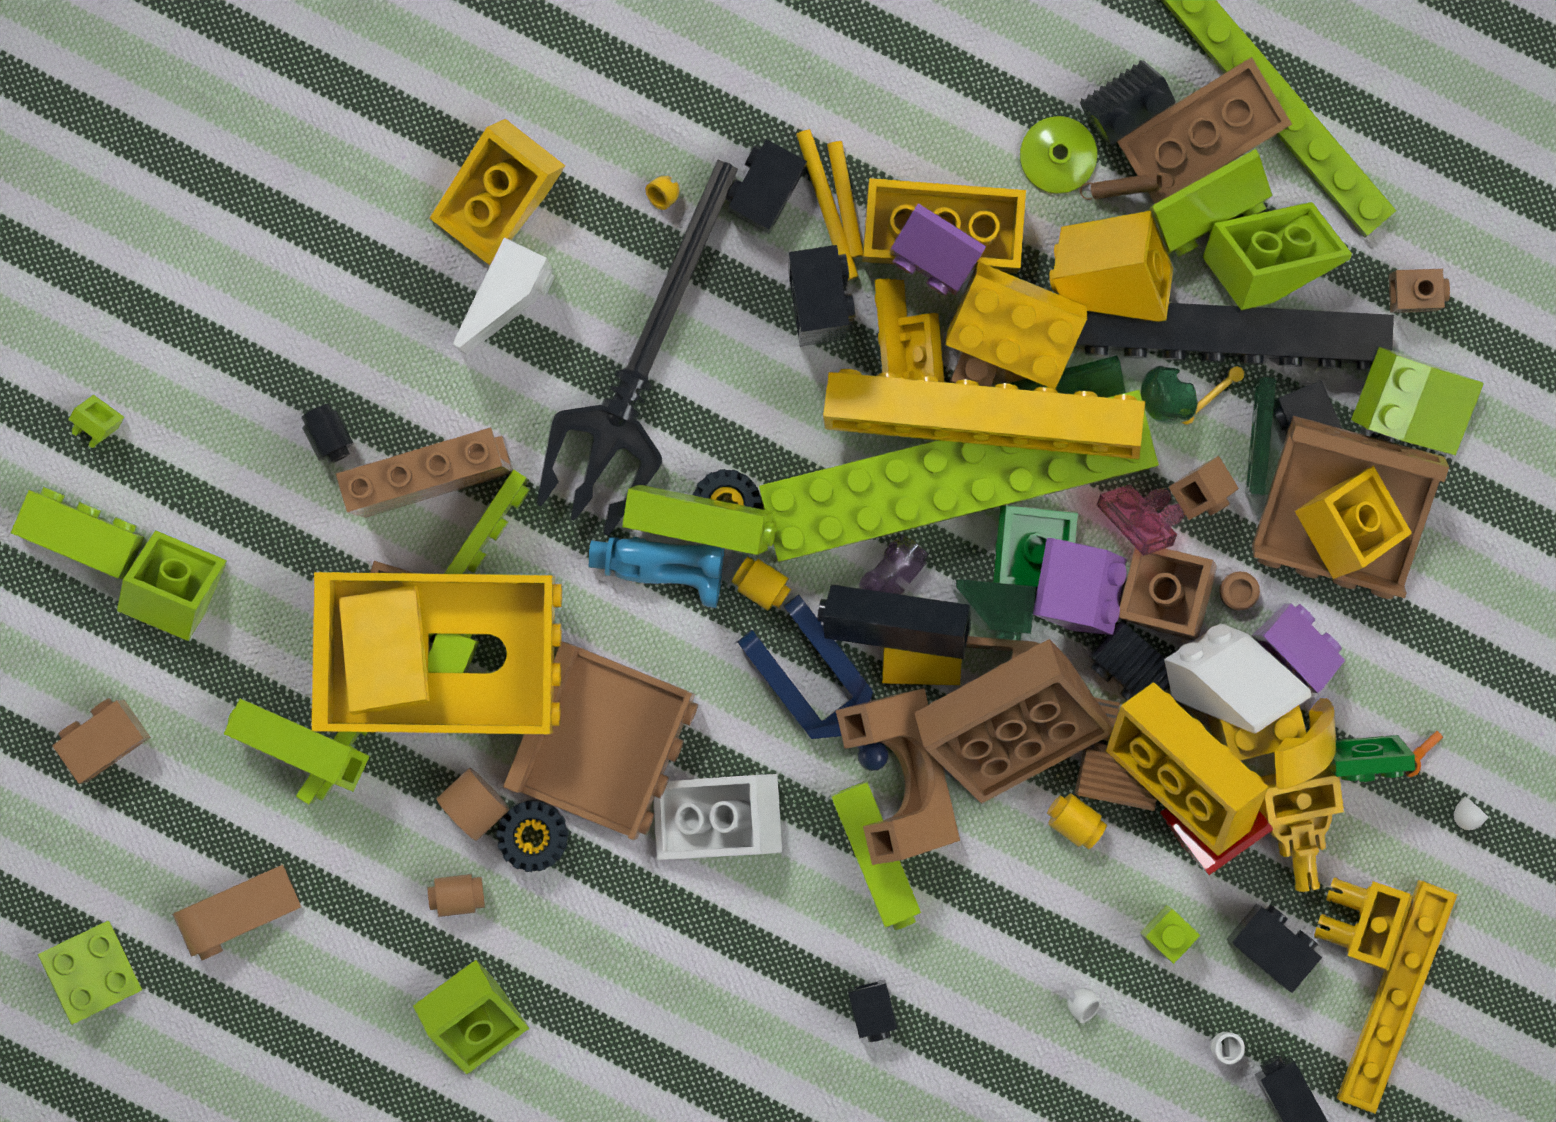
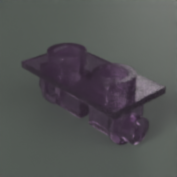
[859,534,929,594]

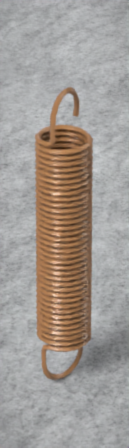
[1080,173,1175,200]

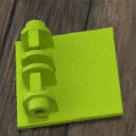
[37,920,142,1025]

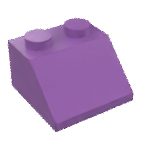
[890,203,986,296]
[1033,538,1127,635]
[1251,603,1345,693]

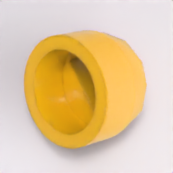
[645,175,680,210]

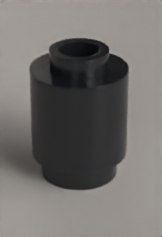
[301,403,354,464]

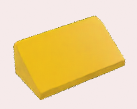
[882,647,962,685]

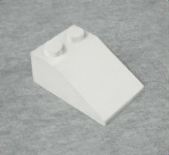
[452,238,555,354]
[1164,623,1311,734]
[653,774,782,860]

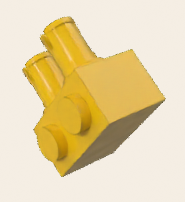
[1314,877,1413,971]

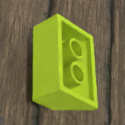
[1148,149,1273,258]

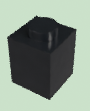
[847,979,897,1042]

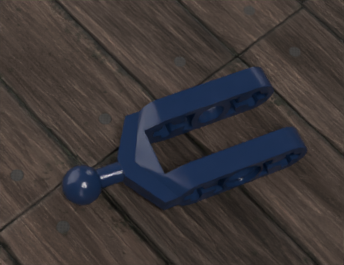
[737,594,888,771]

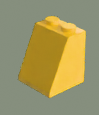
[1049,210,1173,322]
[1207,705,1306,761]

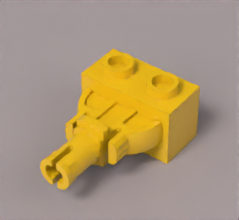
[1259,767,1344,892]

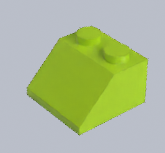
[117,530,227,641]
[413,960,530,1074]

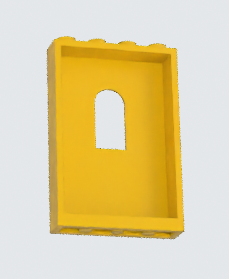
[311,572,562,734]

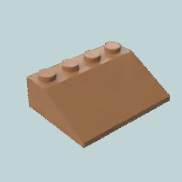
[914,639,1114,804]

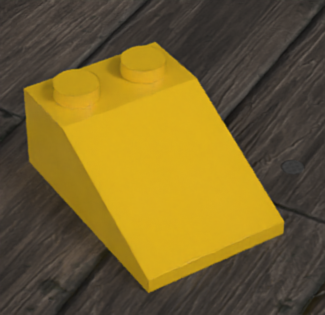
[430,119,566,265]

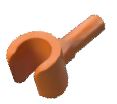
[1405,731,1443,777]

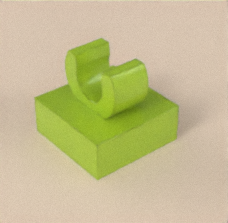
[68,394,125,448]

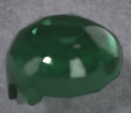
[1140,366,1198,425]

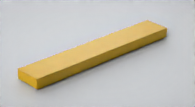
[1337,880,1458,1114]

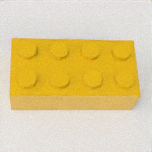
[862,178,1026,274]
[1106,682,1268,856]

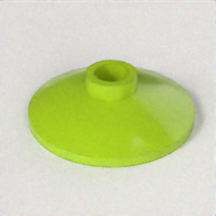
[1020,116,1097,194]

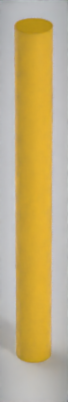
[796,129,859,280]

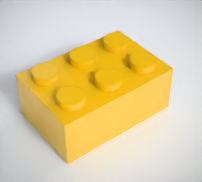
[945,262,1087,389]

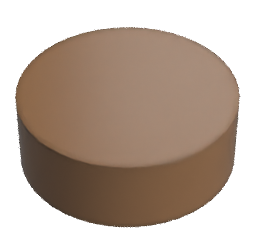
[1219,571,1260,610]

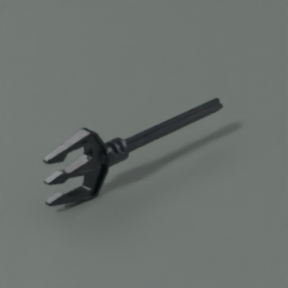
[536,159,738,535]

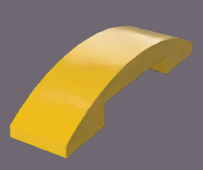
[1275,698,1336,790]

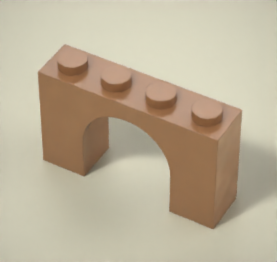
[836,688,960,865]

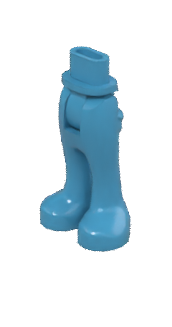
[588,537,725,608]

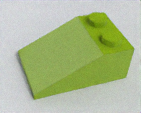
[1203,202,1352,310]
[1351,347,1484,456]

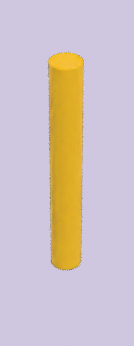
[827,141,863,258]

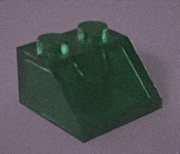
[952,579,1036,641]

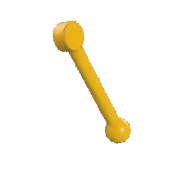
[1179,366,1244,425]

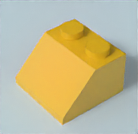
[1295,465,1412,579]

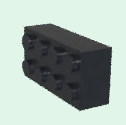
[788,245,856,347]

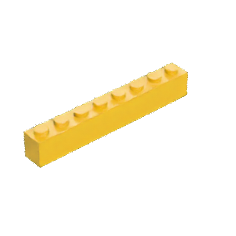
[823,369,1145,459]

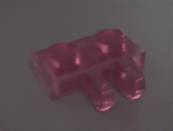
[1096,484,1185,556]

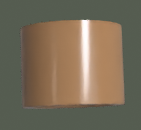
[436,767,510,841]

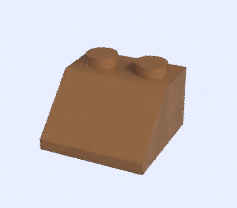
[1119,542,1217,640]

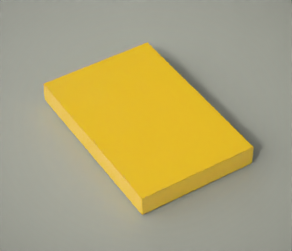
[339,585,430,715]

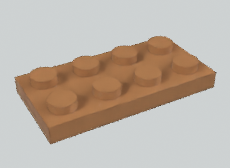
[1118,57,1292,204]

